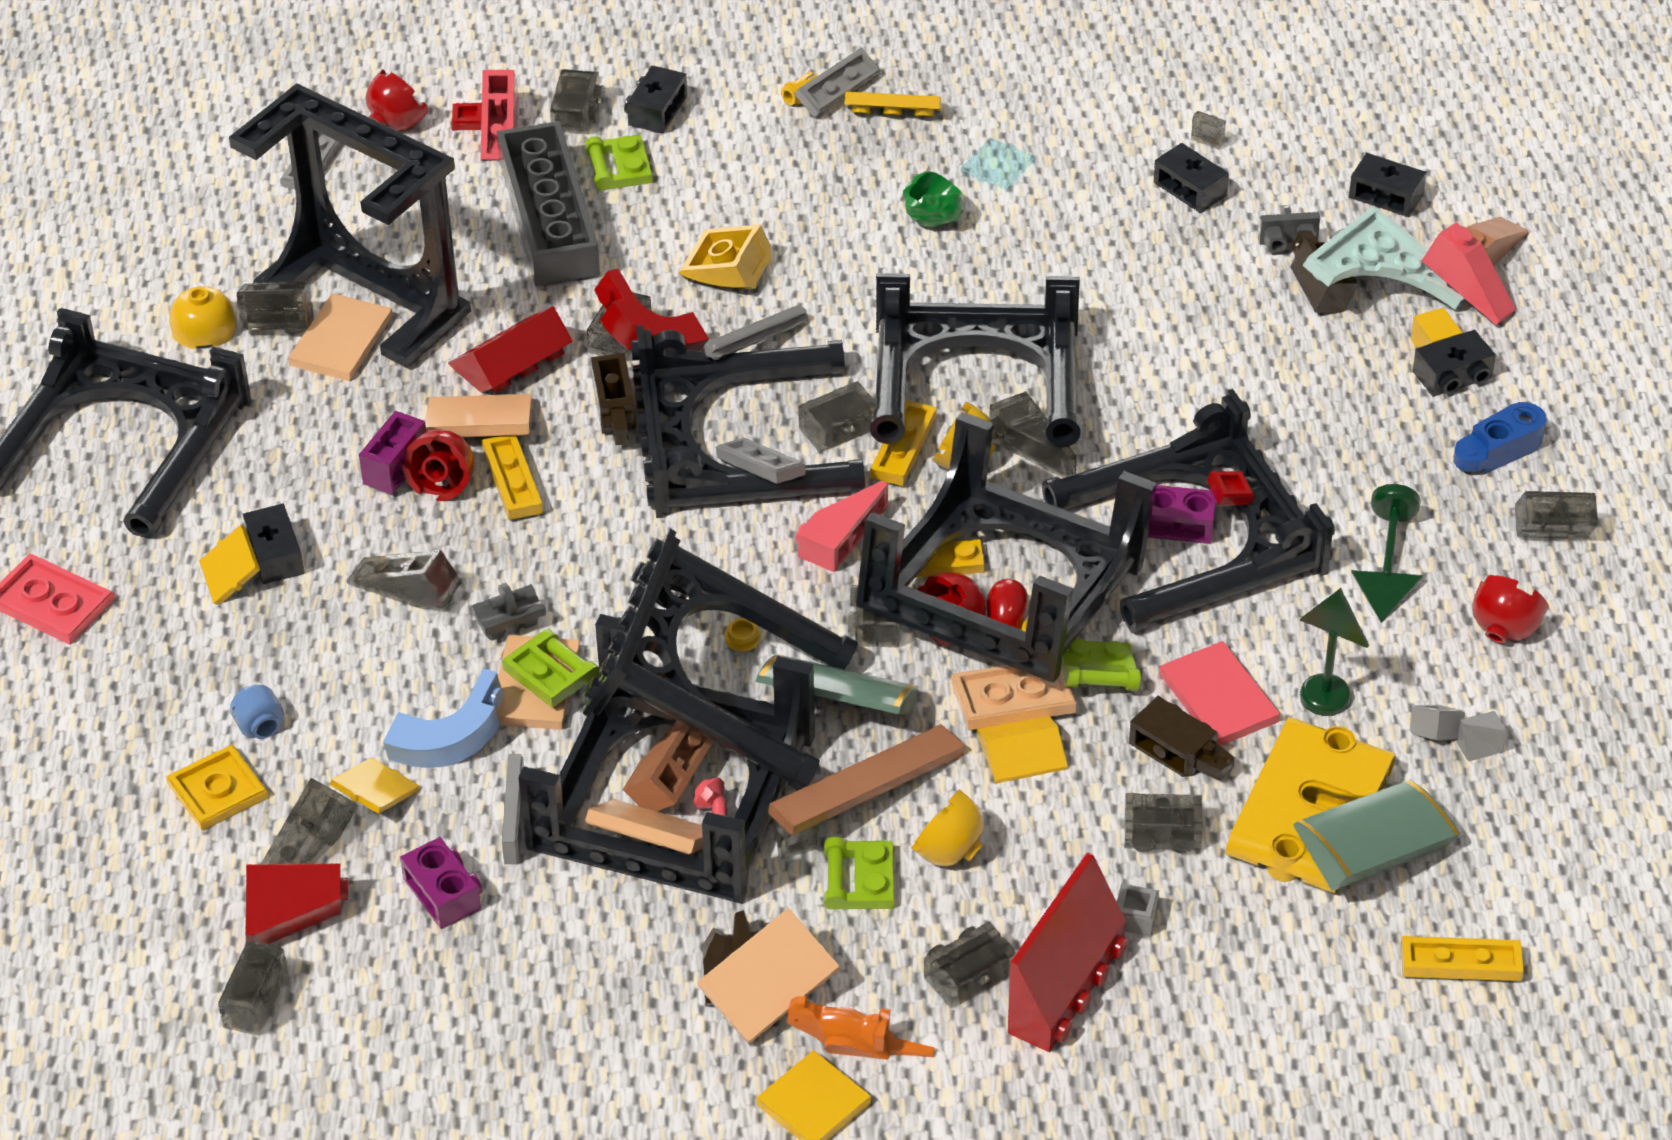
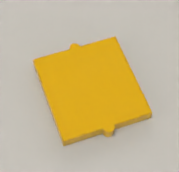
[199,525,260,605]
[330,757,420,814]

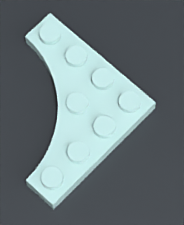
[1303,205,1466,310]

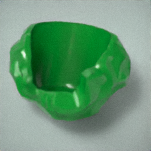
[903,171,965,227]

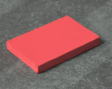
[0,553,115,645]
[1159,641,1280,746]

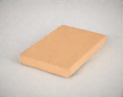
[288,293,393,381]
[425,394,532,437]
[496,635,580,730]
[951,665,1076,730]
[585,799,703,854]
[697,908,840,1045]

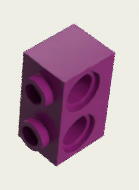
[358,410,426,495]
[1148,485,1216,544]
[400,837,483,929]

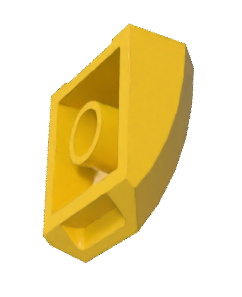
[679,224,771,289]

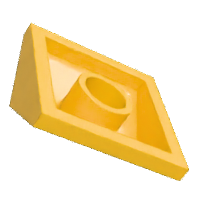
[976,716,1068,784]

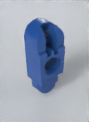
[1453,402,1547,474]

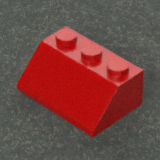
[448,306,573,394]

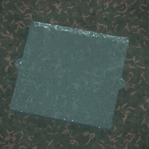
[961,138,1035,190]

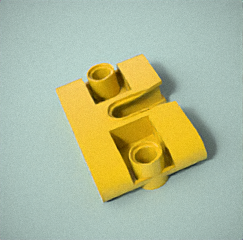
[1225,717,1396,894]

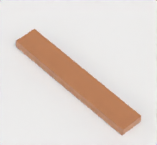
[768,724,965,836]

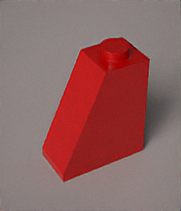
[245,863,348,951]

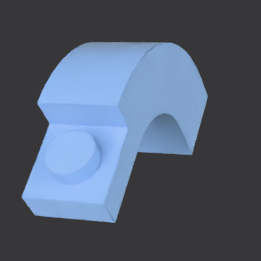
[383,668,504,768]

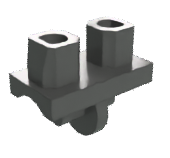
[1258,205,1320,253]
[471,583,546,641]

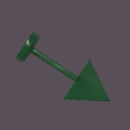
[1351,484,1423,623]
[1299,588,1369,716]

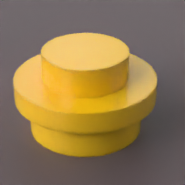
[724,618,761,652]

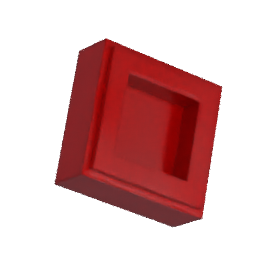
[451,103,482,131]
[1207,471,1254,506]

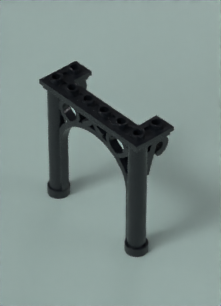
[870,273,1081,447]
[0,307,252,539]
[631,325,866,518]
[1042,389,1335,633]
[582,528,858,791]

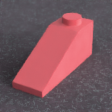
[481,69,518,161]
[1421,222,1516,325]
[795,481,888,573]

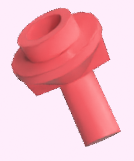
[694,777,728,816]

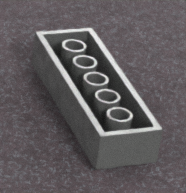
[496,121,600,286]

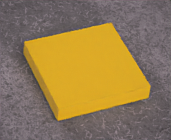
[166,744,269,831]
[756,1050,871,1140]

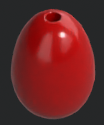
[986,579,1029,629]

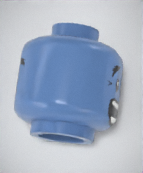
[230,684,284,739]

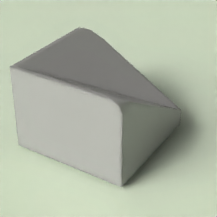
[1410,704,1465,740]
[1457,711,1506,761]
[1117,883,1160,936]

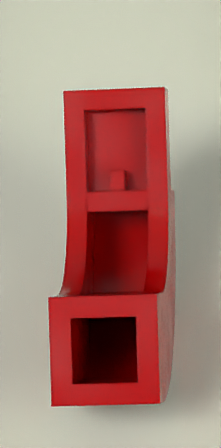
[594,268,709,351]

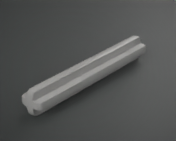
[704,305,807,360]

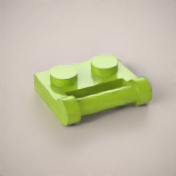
[584,134,653,191]
[502,629,599,708]
[1061,639,1141,691]
[824,836,894,910]

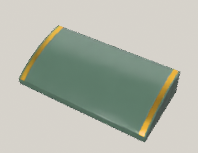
[756,655,919,715]
[1293,779,1461,891]

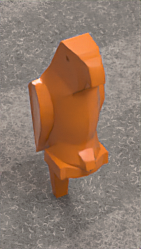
[787,996,935,1060]

